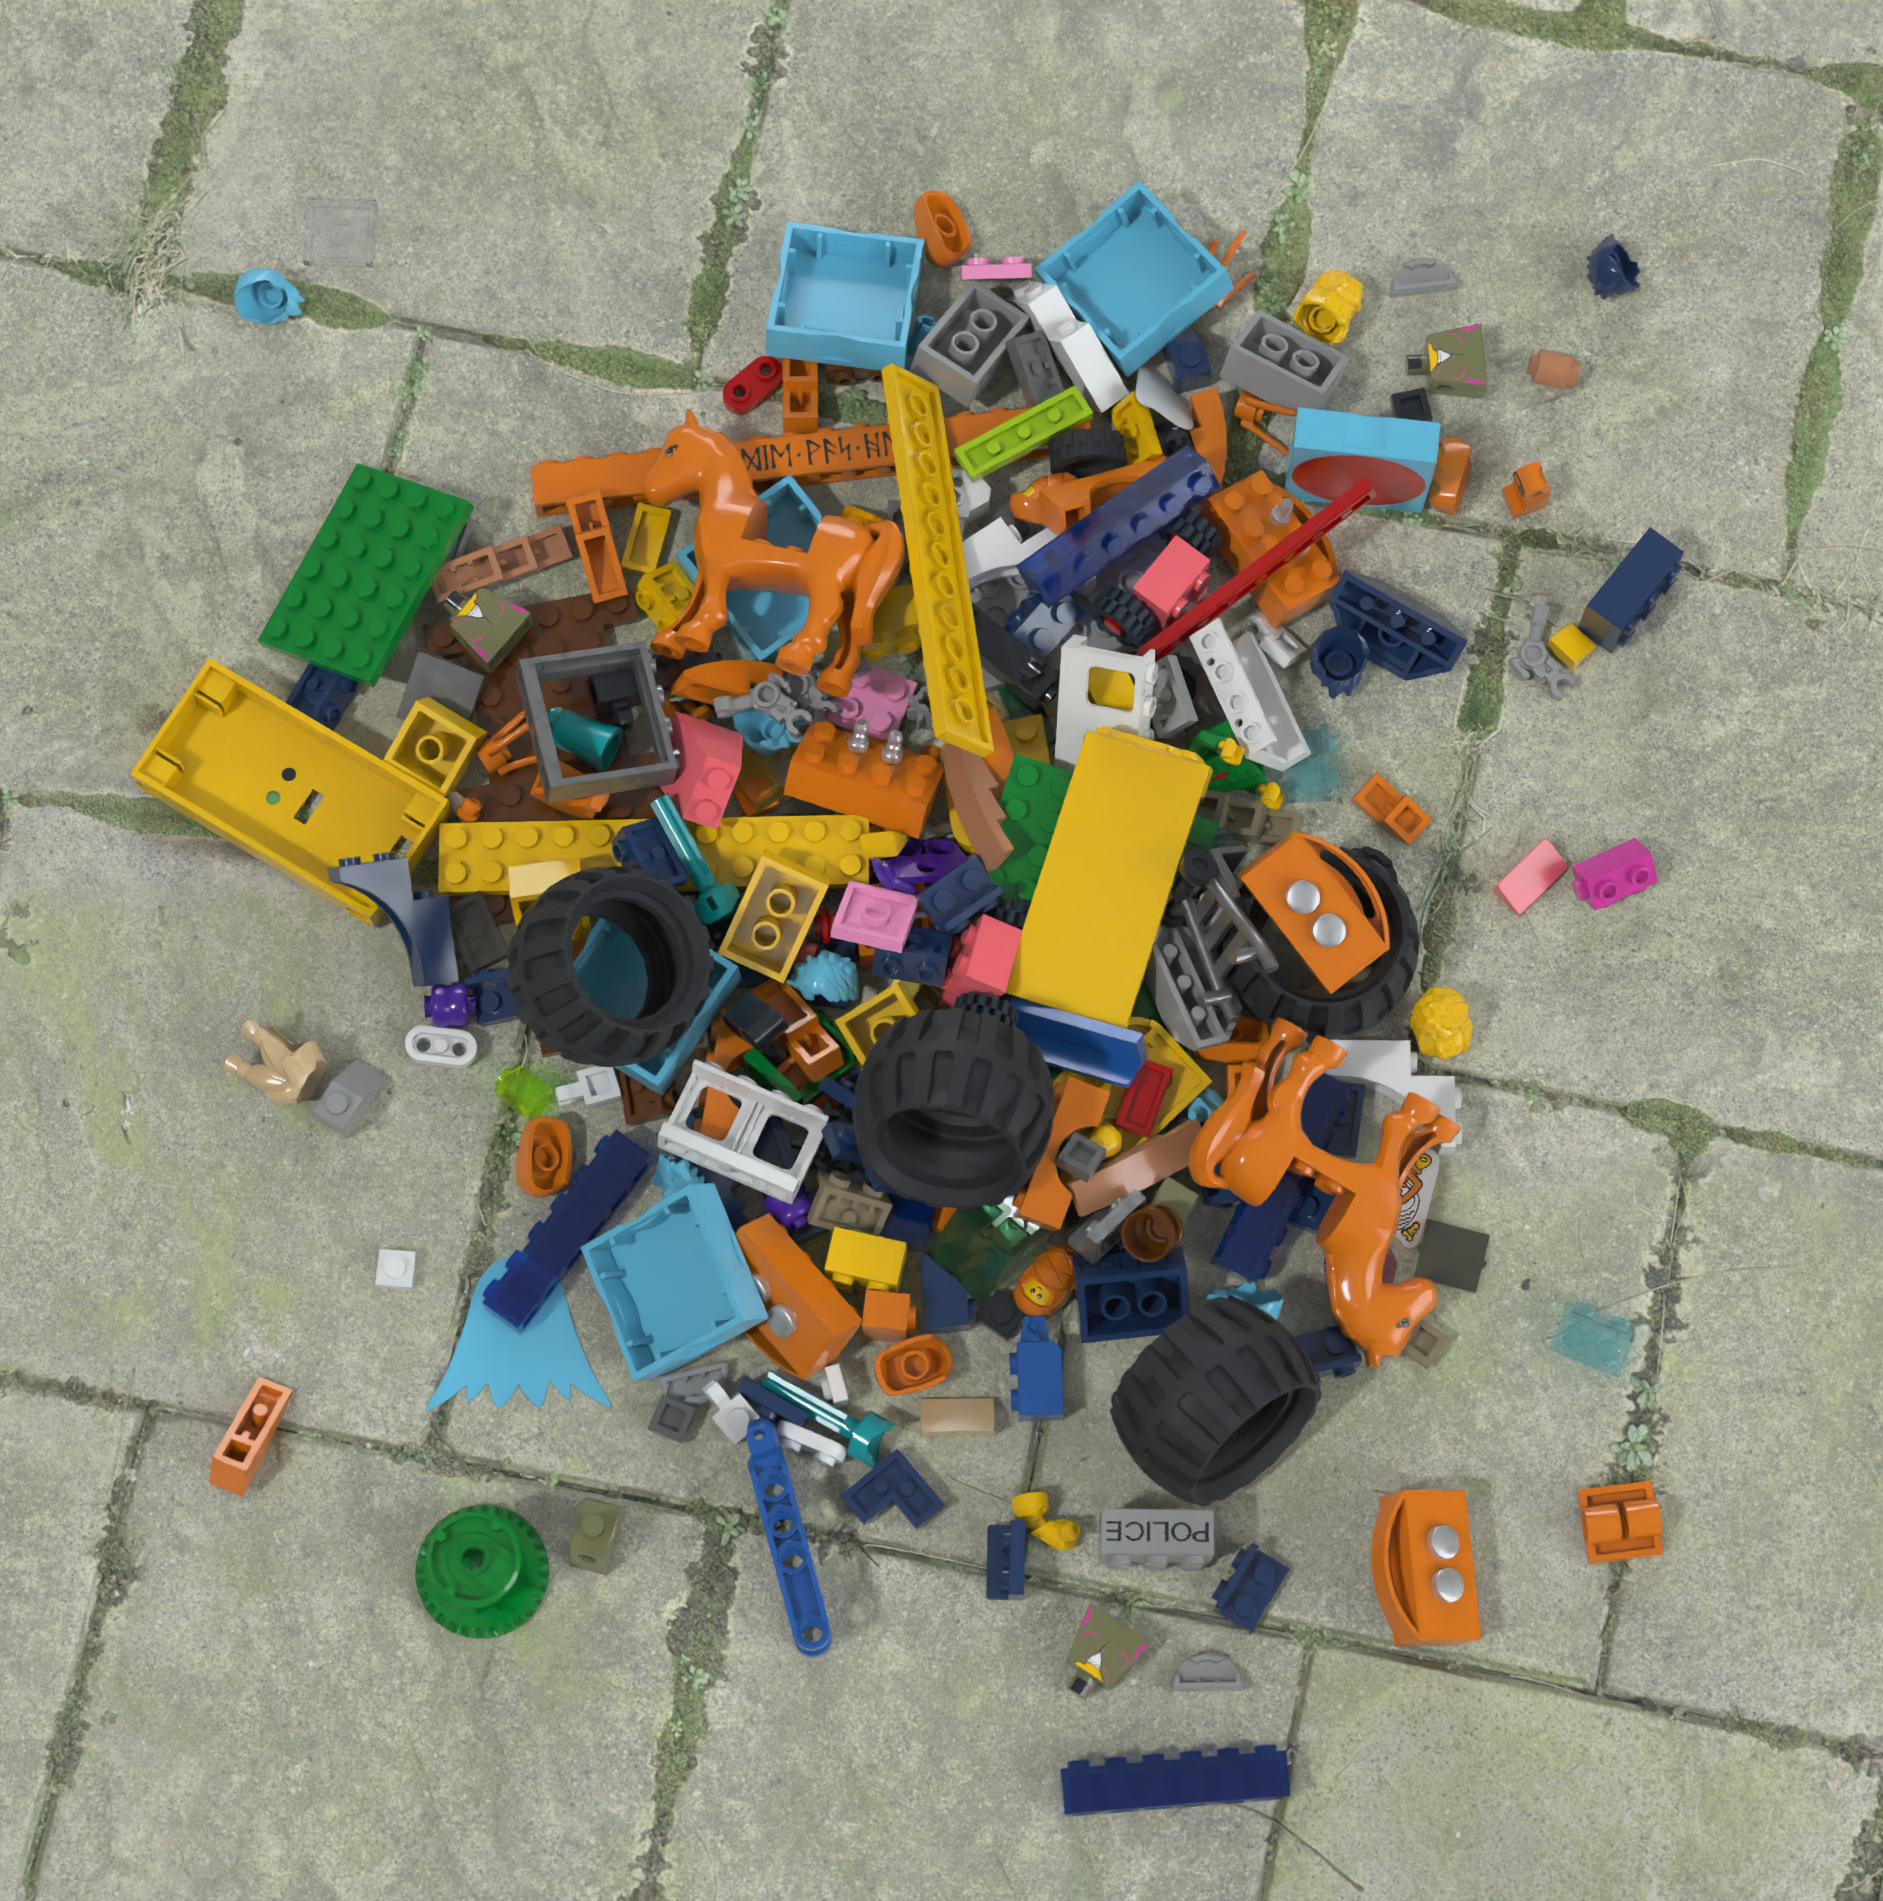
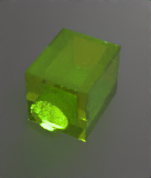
[494,1063,554,1122]

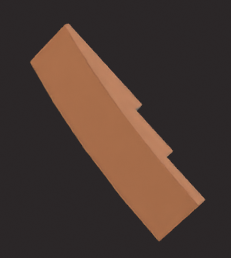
[431,524,574,604]
[941,742,1014,872]
[1066,1119,1201,1217]

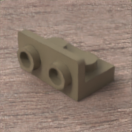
[807,1171,892,1236]

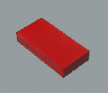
[1113,1060,1173,1139]

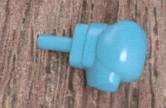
[1188,1086,1224,1122]

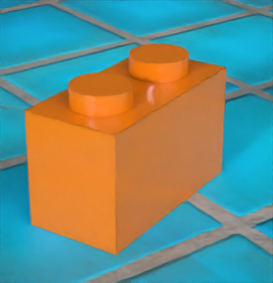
[862,1289,917,1343]

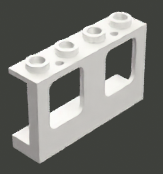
[1189,618,1311,772]
[1054,635,1159,773]
[658,1059,829,1205]

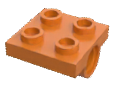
[1576,1481,1664,1565]

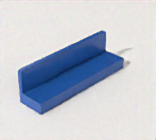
[1009,997,1148,1088]

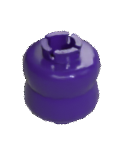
[424,983,476,1028]
[763,1183,814,1233]

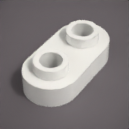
[405,1025,478,1068]
[776,1420,848,1467]

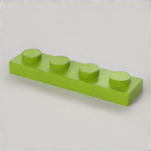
[954,385,1093,483]

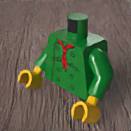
[1185,720,1284,810]

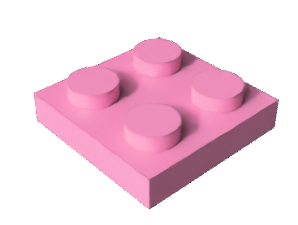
[960,257,1032,280]
[827,665,918,741]
[831,881,919,953]

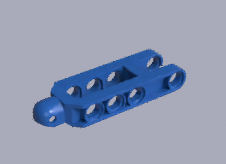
[746,1418,832,1658]

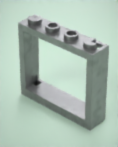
[516,641,681,803]

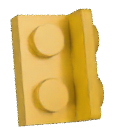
[1110,391,1163,466]
[633,560,695,632]

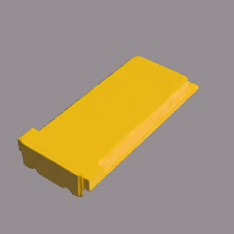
[1005,725,1213,1029]

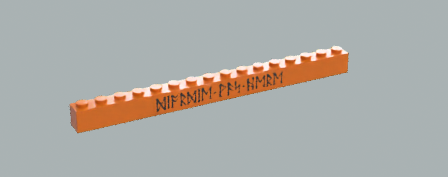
[530,401,1091,517]

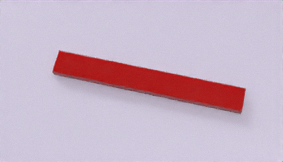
[1136,477,1376,663]

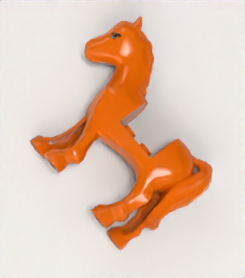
[642,409,906,698]
[1188,1017,1461,1368]

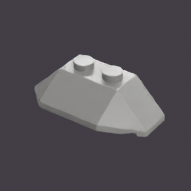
[1143,925,1242,1051]

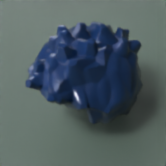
[1586,233,1640,300]
[1309,625,1370,699]

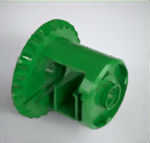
[415,1504,549,1639]

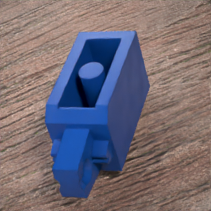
[1009,1316,1064,1421]

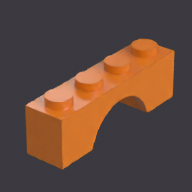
[1039,456,1185,538]
[694,1007,753,1141]
[1011,1076,1110,1232]

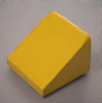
[1546,623,1596,671]
[859,831,908,860]

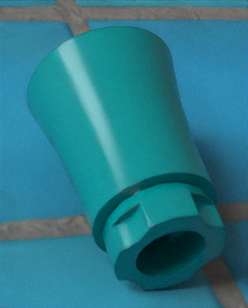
[547,707,623,773]

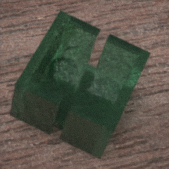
[926,1205,1034,1302]

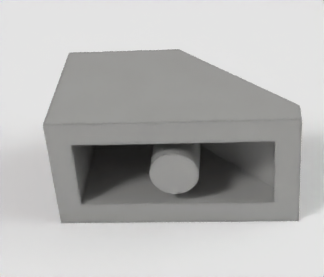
[312,1059,387,1139]

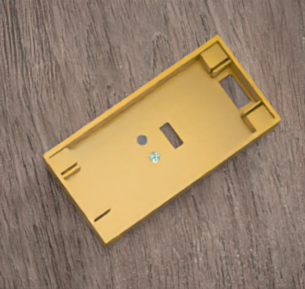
[130,658,453,929]

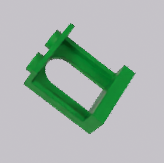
[744,1003,857,1106]

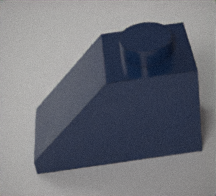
[1162,324,1212,394]
[920,1255,976,1334]

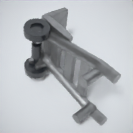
[1160,845,1279,1024]

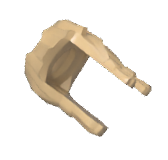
[223,1019,327,1106]

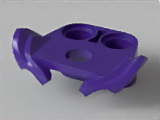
[871,839,982,895]

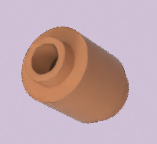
[1527,349,1580,390]

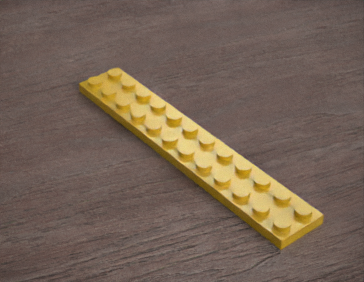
[881,363,994,758]
[438,815,870,896]

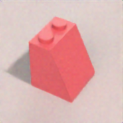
[656,711,743,830]

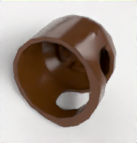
[1121,1203,1184,1262]

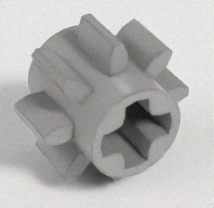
[907,687,934,732]

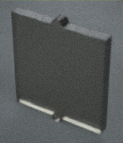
[1413,1219,1490,1294]

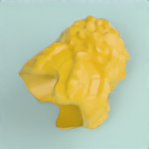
[1293,270,1363,344]
[1409,987,1473,1061]

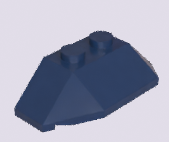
[1328,570,1469,681]

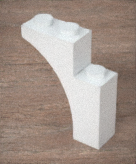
[1005,280,1129,413]
[962,517,1097,596]
[1321,1040,1462,1155]

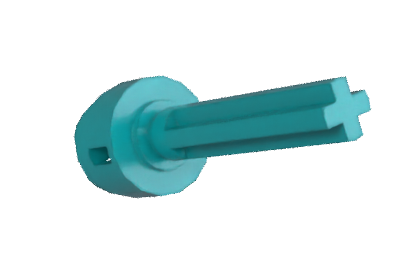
[650,794,742,925]
[761,1370,897,1468]

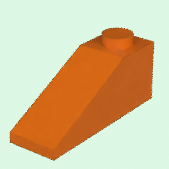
[209,1377,293,1497]

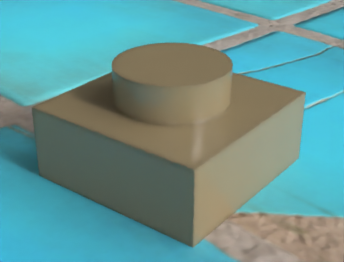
[1402,1319,1449,1369]

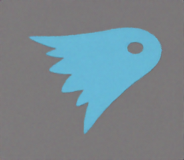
[425,1255,612,1411]

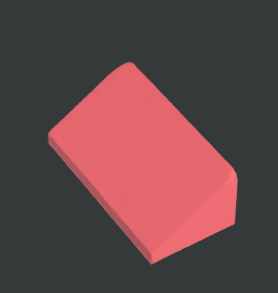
[1493,838,1569,916]

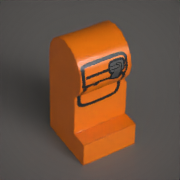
[1502,462,1551,519]

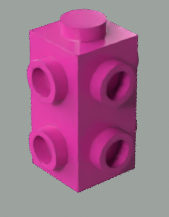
[1572,838,1658,911]

